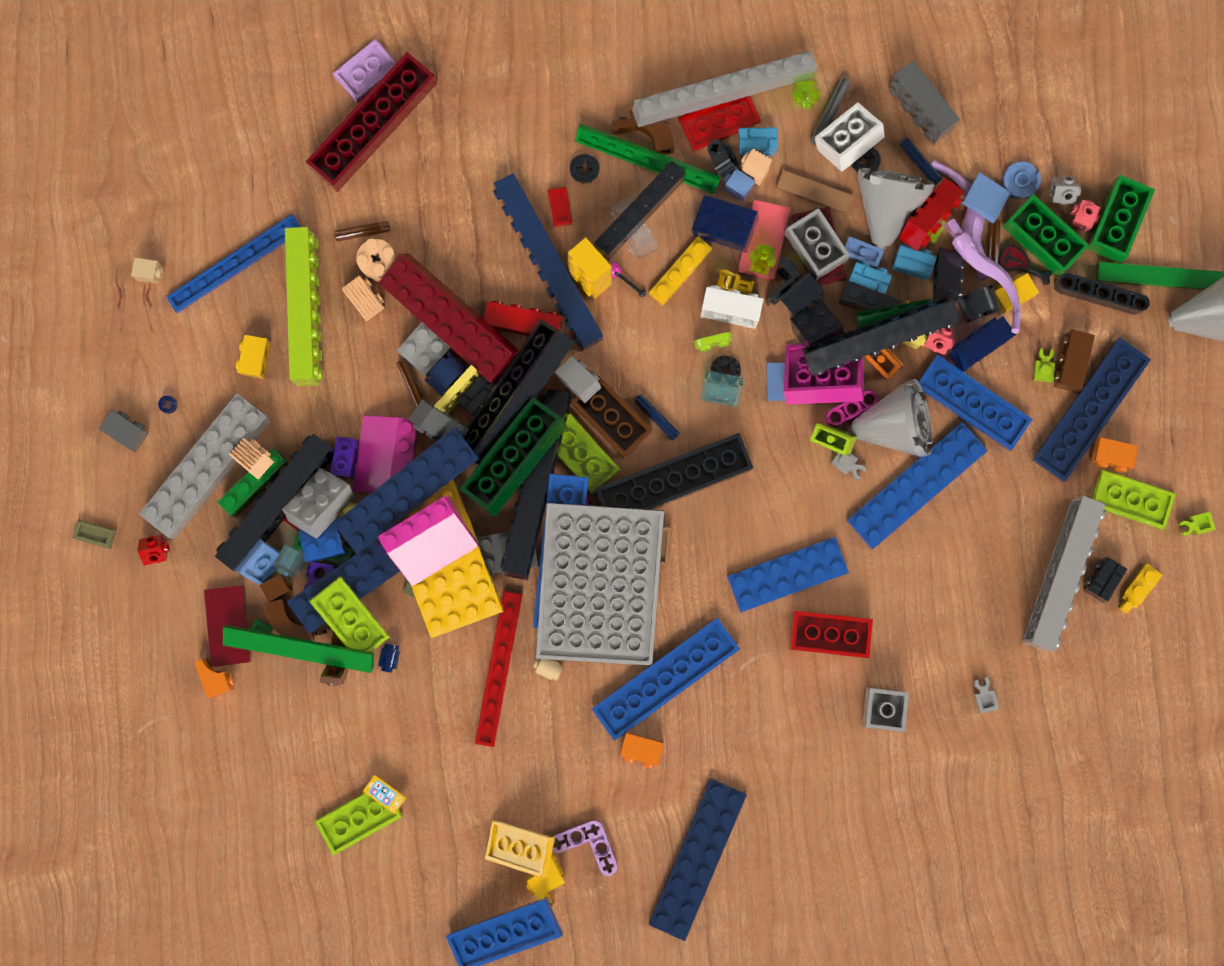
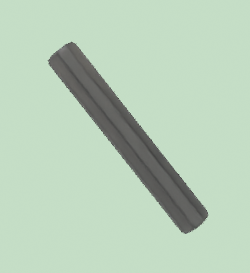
[810,78,850,145]

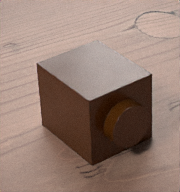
[259,574,293,602]

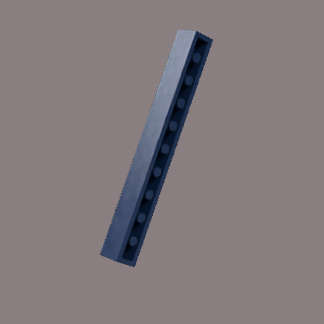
[493,173,604,350]

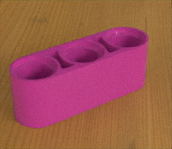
[825,390,878,427]

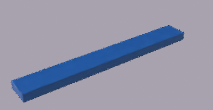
[166,214,301,313]

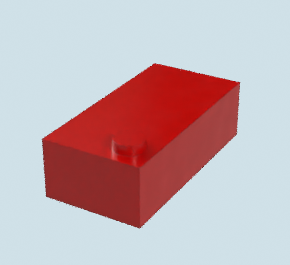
[790,611,873,658]

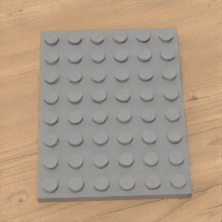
[536,503,664,665]

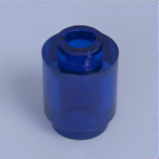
[378,643,400,673]

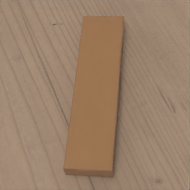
[776,170,854,214]

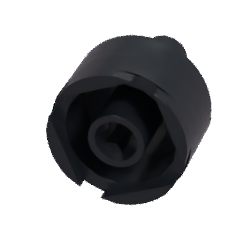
[957,285,1001,323]

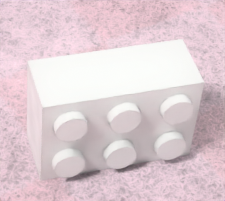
[815,102,885,172]
[700,285,763,329]

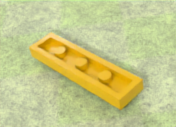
[649,237,712,306]

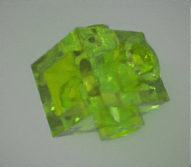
[793,81,821,109]
[748,243,777,276]

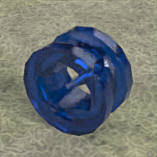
[158,396,178,414]

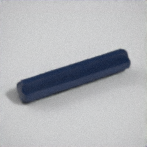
[900,138,942,185]
[635,394,679,440]

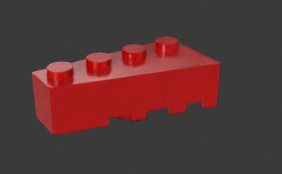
[899,178,964,252]

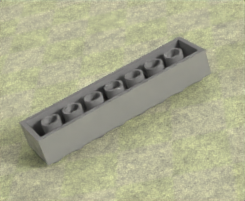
[139,393,271,539]
[1022,496,1106,651]

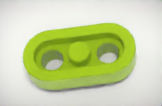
[694,332,732,352]

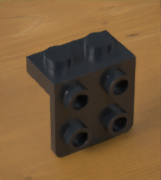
[766,258,800,306]

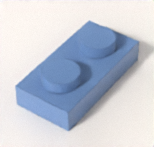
[845,236,884,269]

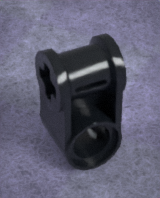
[707,139,739,178]

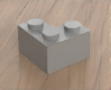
[555,356,601,403]

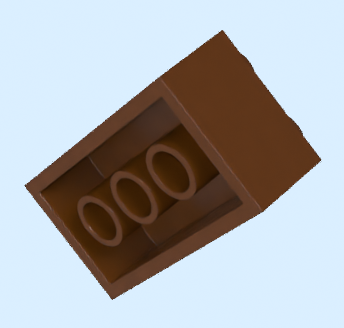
[571,376,652,459]

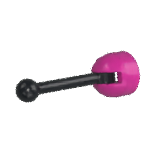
[611,261,646,297]

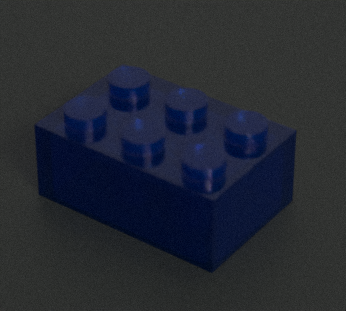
[691,195,759,253]
[948,316,1017,372]

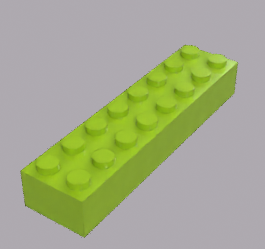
[285,227,323,386]

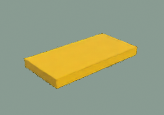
[485,820,554,878]

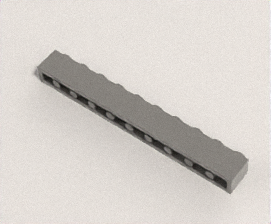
[632,51,818,127]

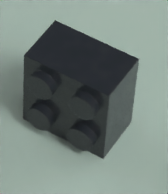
[790,301,844,347]

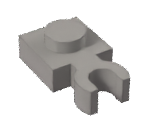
[831,453,867,480]
[973,677,999,714]

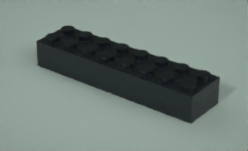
[464,319,575,464]
[215,433,335,571]
[596,433,754,510]

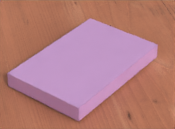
[333,39,396,103]

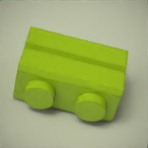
[810,422,857,455]

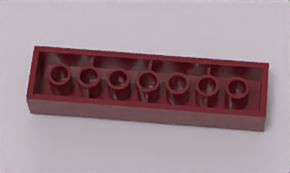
[305,52,438,193]
[378,253,519,383]

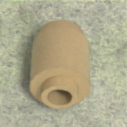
[533,659,563,681]

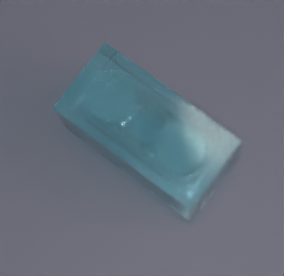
[700,371,744,407]
[273,545,306,577]

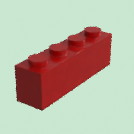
[484,300,562,336]

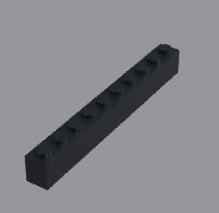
[500,389,572,581]

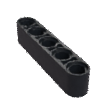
[1054,273,1150,315]

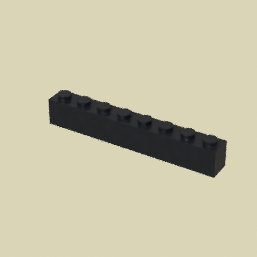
[802,295,960,375]

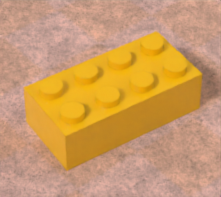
[568,238,612,299]

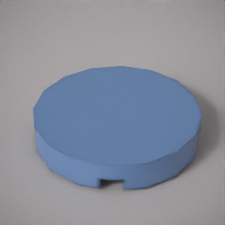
[1002,161,1041,200]

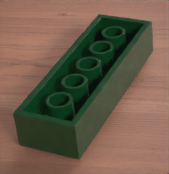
[459,397,567,517]

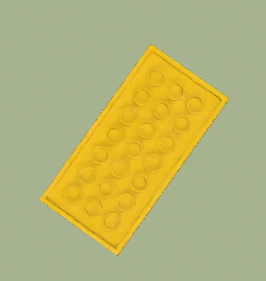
[392,479,504,638]

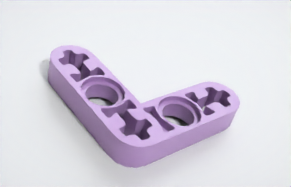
[552,820,617,876]

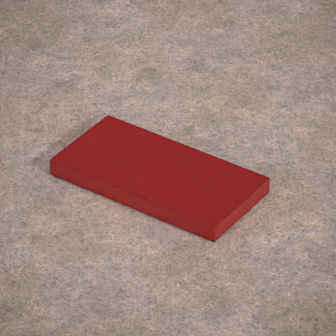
[678,96,761,153]

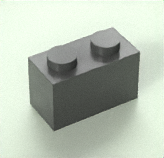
[99,410,149,452]

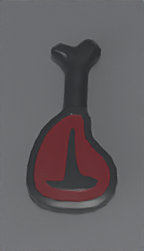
[999,244,1053,285]

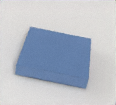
[962,172,1011,223]
[235,539,286,585]

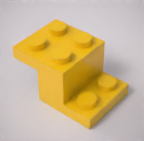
[526,851,566,911]

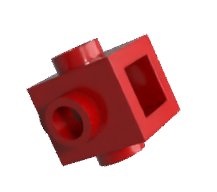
[137,534,170,566]

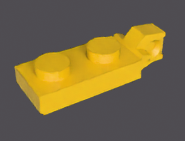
[1118,563,1163,613]

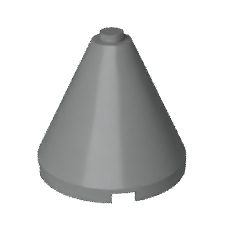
[857,168,934,249]
[1168,277,1224,342]
[849,379,933,457]

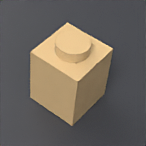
[131,258,164,284]

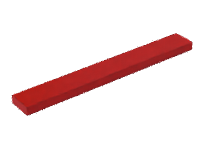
[475,590,523,747]

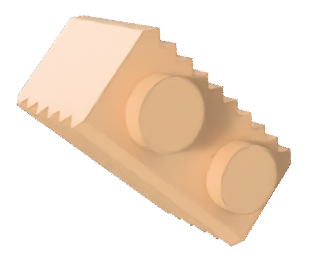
[740,149,772,186]
[342,276,385,322]
[230,438,274,479]

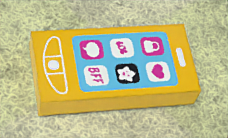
[363,774,407,814]

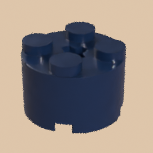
[424,352,467,396]

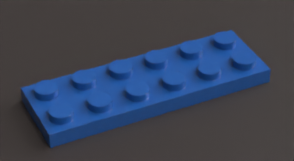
[918,355,1033,451]
[727,537,849,613]
[446,897,563,966]

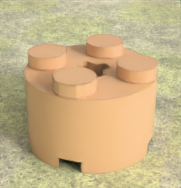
[357,239,397,282]

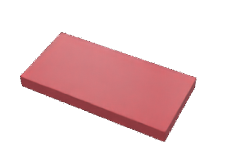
[737,200,790,281]

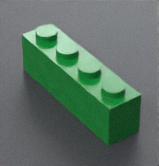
[217,448,290,518]

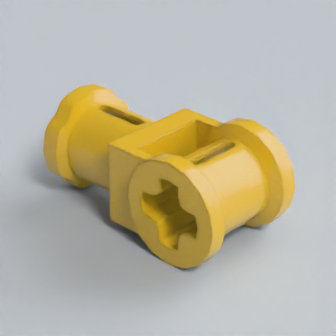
[715,270,754,295]

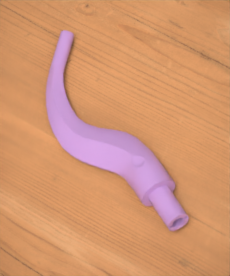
[931,160,990,281]
[945,219,1021,334]

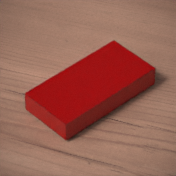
[548,187,573,228]

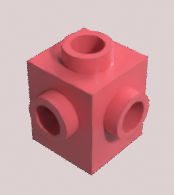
[1069,200,1100,232]
[924,328,956,355]

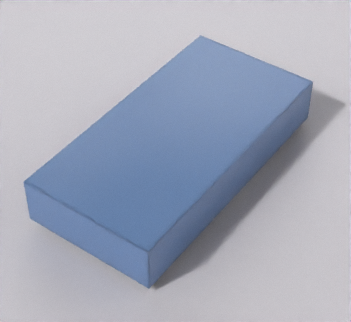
[766,363,786,401]

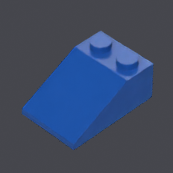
[299,516,347,563]

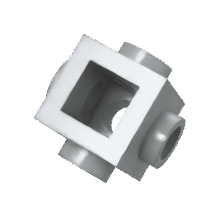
[1049,176,1081,205]

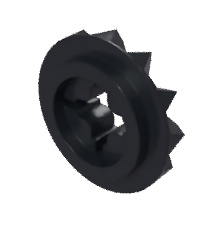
[851,147,881,174]
[570,154,600,184]
[710,355,741,385]

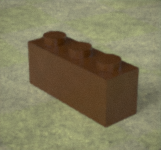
[1054,329,1095,393]

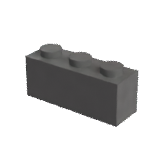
[409,399,469,440]

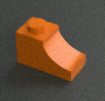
[194,659,235,699]

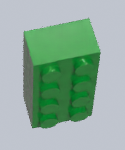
[1087,175,1155,263]
[1002,194,1090,278]

